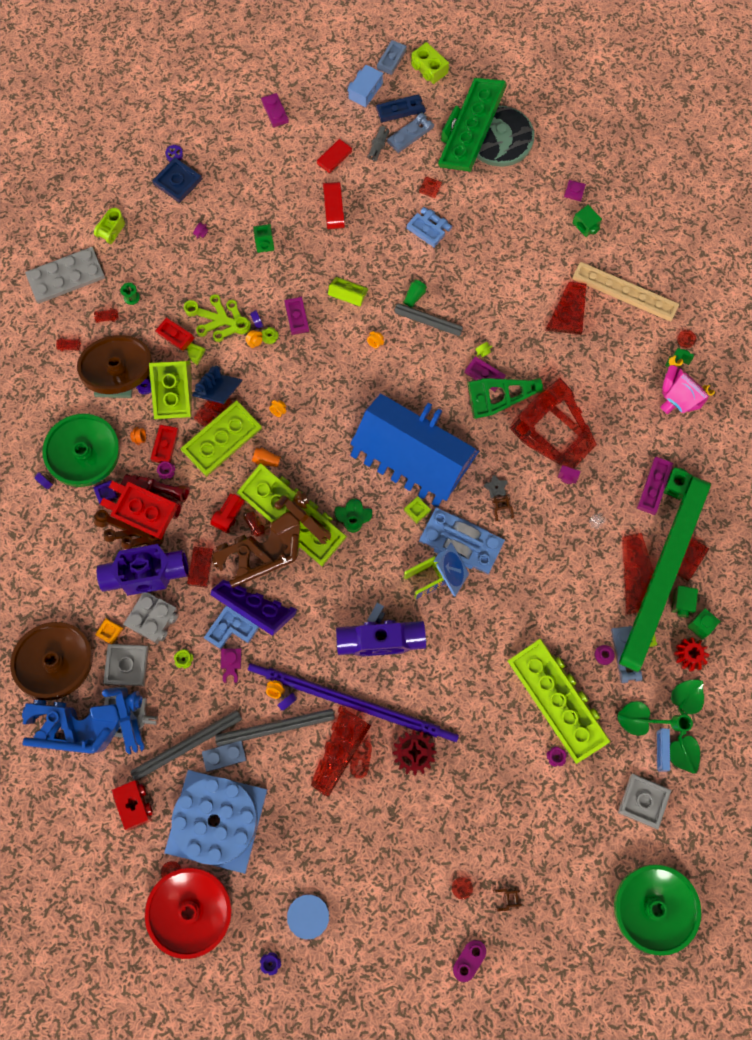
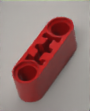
[323,182,345,230]

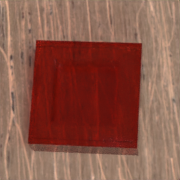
[419,177,442,198]

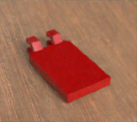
[100,481,179,540]

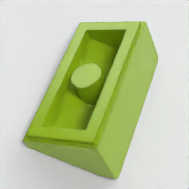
[328,277,368,307]

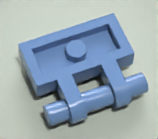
[406,207,452,247]

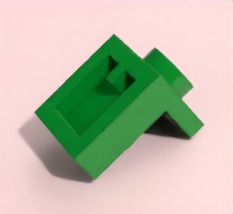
[253,224,274,253]

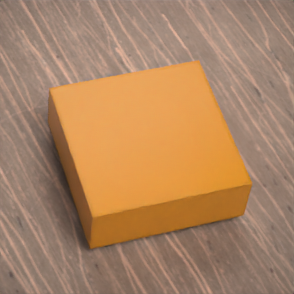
[95,618,123,644]

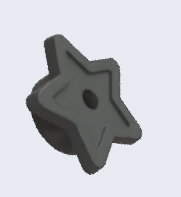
[484,475,508,499]

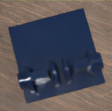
[192,365,243,404]

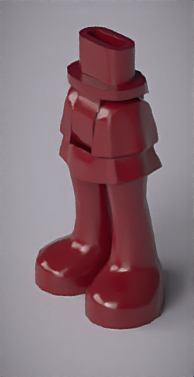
[121,474,190,519]

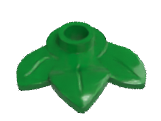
[335,498,372,533]

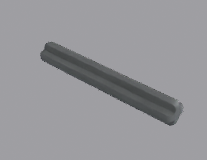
[395,303,463,336]

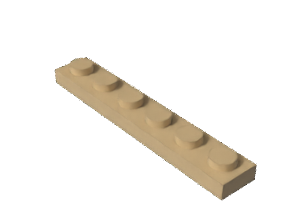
[572,262,679,322]

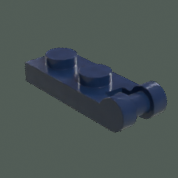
[376,95,426,123]

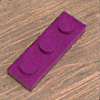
[637,456,673,515]

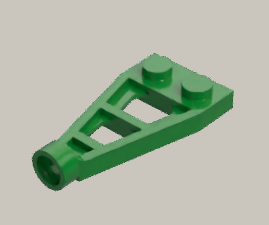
[467,378,543,419]

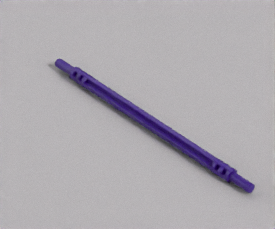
[248,663,459,743]

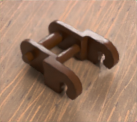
[492,495,514,521]
[493,888,522,912]

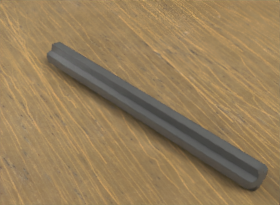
[215,709,335,746]
[130,710,242,781]

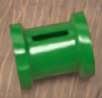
[120,283,140,305]

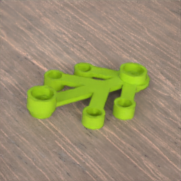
[184,294,251,342]

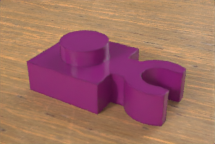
[220,649,242,683]

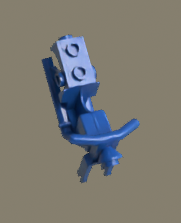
[22,687,145,754]

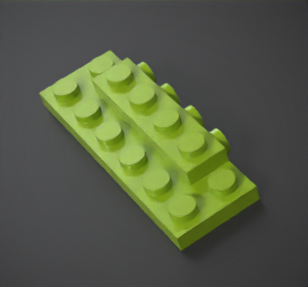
[236,463,347,566]
[508,639,611,764]

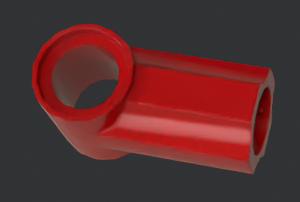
[210,493,245,534]

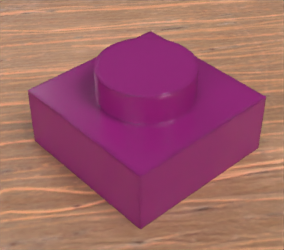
[564,180,586,202]
[557,465,581,484]

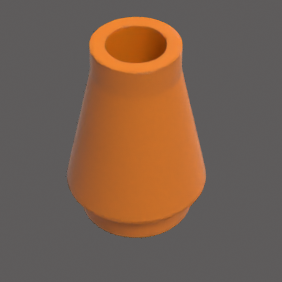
[252,447,281,468]

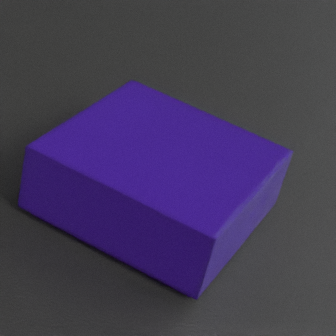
[93,480,118,504]

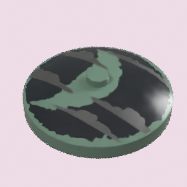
[477,106,534,167]

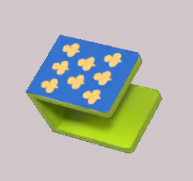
[404,556,446,599]

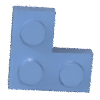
[204,606,260,650]

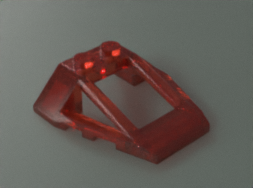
[509,378,597,469]

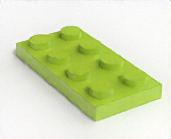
[180,400,262,477]

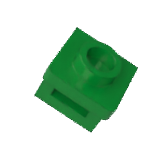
[665,348,694,373]

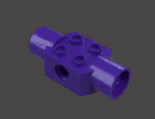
[96,544,189,596]
[336,620,426,657]

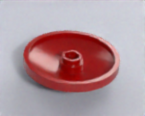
[145,868,232,959]

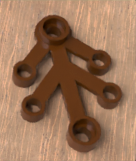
[94,510,164,549]

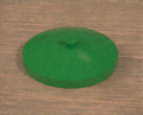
[42,414,120,487]
[614,864,701,956]

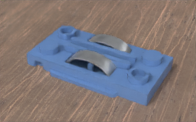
[419,508,505,575]

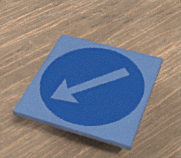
[434,543,469,597]

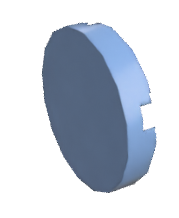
[287,895,329,939]

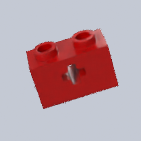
[111,780,153,831]

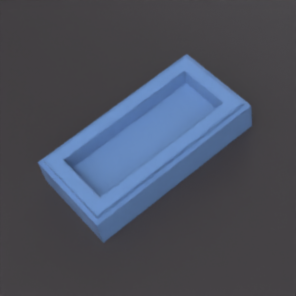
[657,728,670,772]

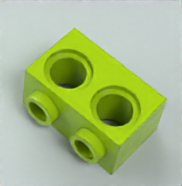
[411,42,449,84]

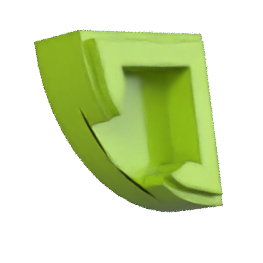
[187,343,206,365]

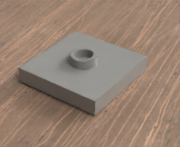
[103,644,149,686]
[618,774,671,830]

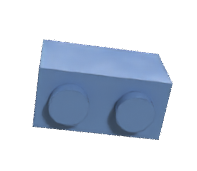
[347,65,383,107]

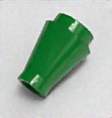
[403,280,427,308]

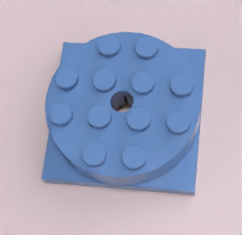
[164,770,267,874]

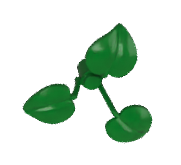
[617,680,704,774]

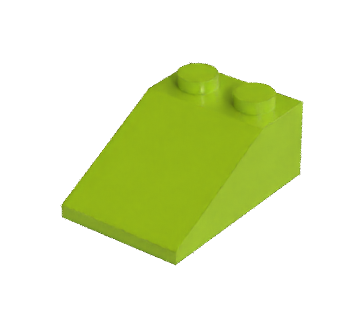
[149,361,192,419]

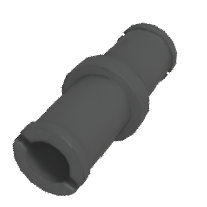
[367,126,390,161]

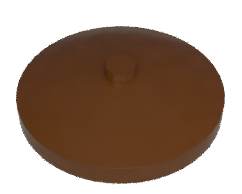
[77,335,152,394]
[10,622,93,700]

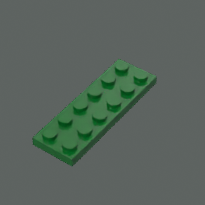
[438,78,507,172]

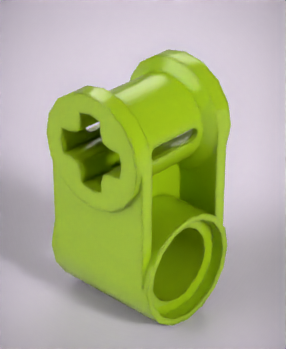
[94,208,125,244]

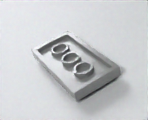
[25,247,105,304]

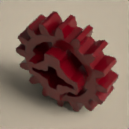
[392,730,437,776]

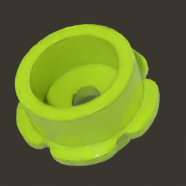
[261,327,279,344]
[475,342,492,358]
[174,649,193,669]

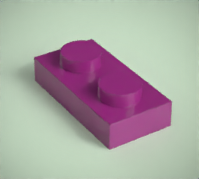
[261,93,289,128]
[284,297,309,335]
[465,356,506,392]

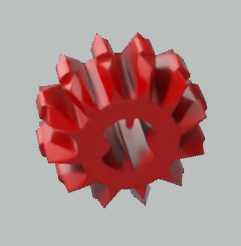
[674,637,710,672]

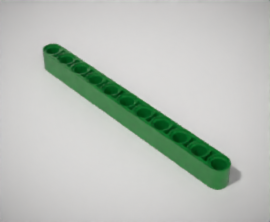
[619,476,711,672]

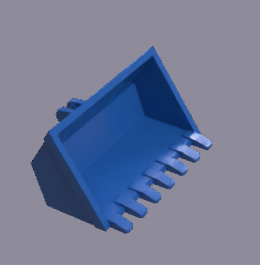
[350,393,480,507]

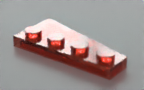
[622,533,654,615]
[311,705,371,797]

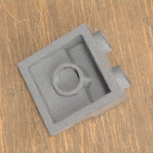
[123,592,179,644]

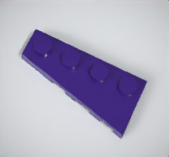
[210,580,297,636]

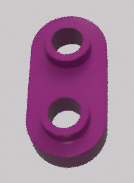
[453,940,486,982]

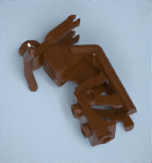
[212,490,331,588]

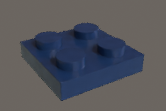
[152,158,202,203]

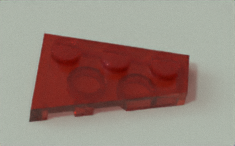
[545,282,587,335]

